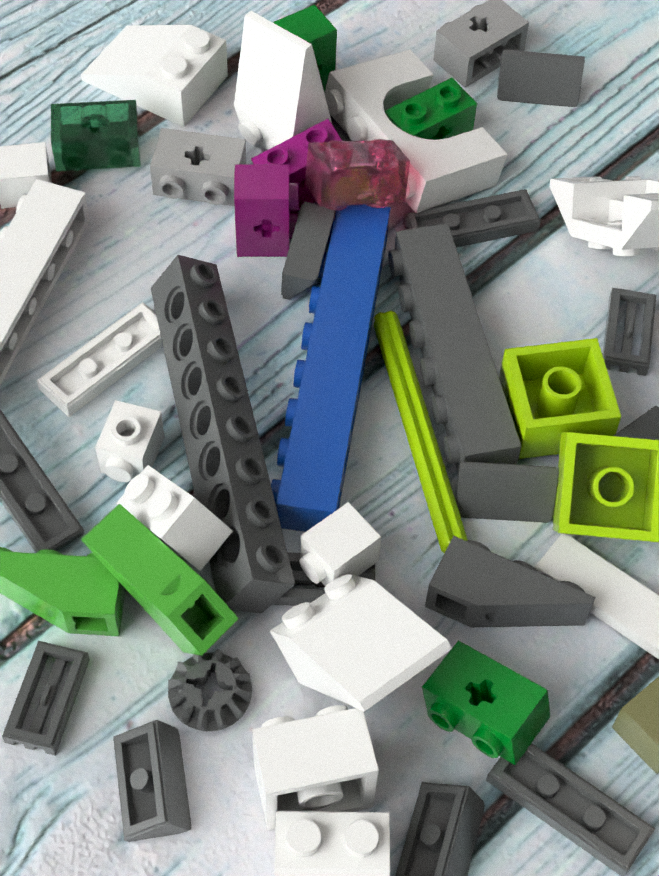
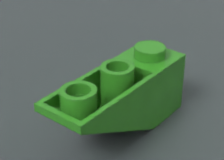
[81,504,239,656]
[0,547,126,636]

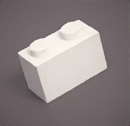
[116,465,233,571]

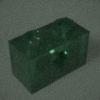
[51,100,141,171]

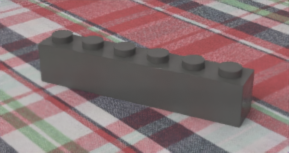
[388,223,521,472]

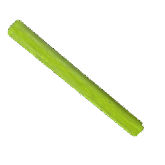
[373,310,468,553]

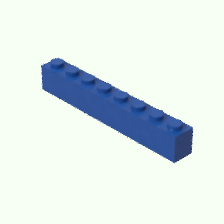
[271,200,391,532]

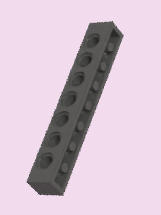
[151,255,295,613]

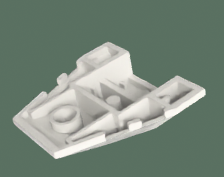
[550,176,659,256]

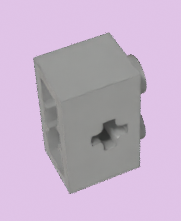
[433,0,529,88]
[150,128,246,206]

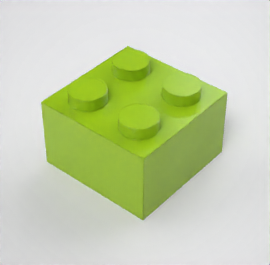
[499,338,621,459]
[552,432,659,542]

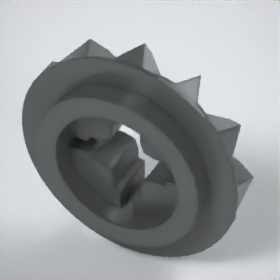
[168,649,252,731]

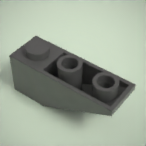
[425,536,596,628]

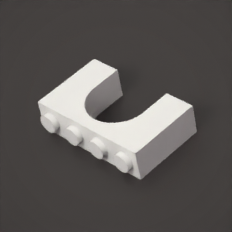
[324,50,508,213]

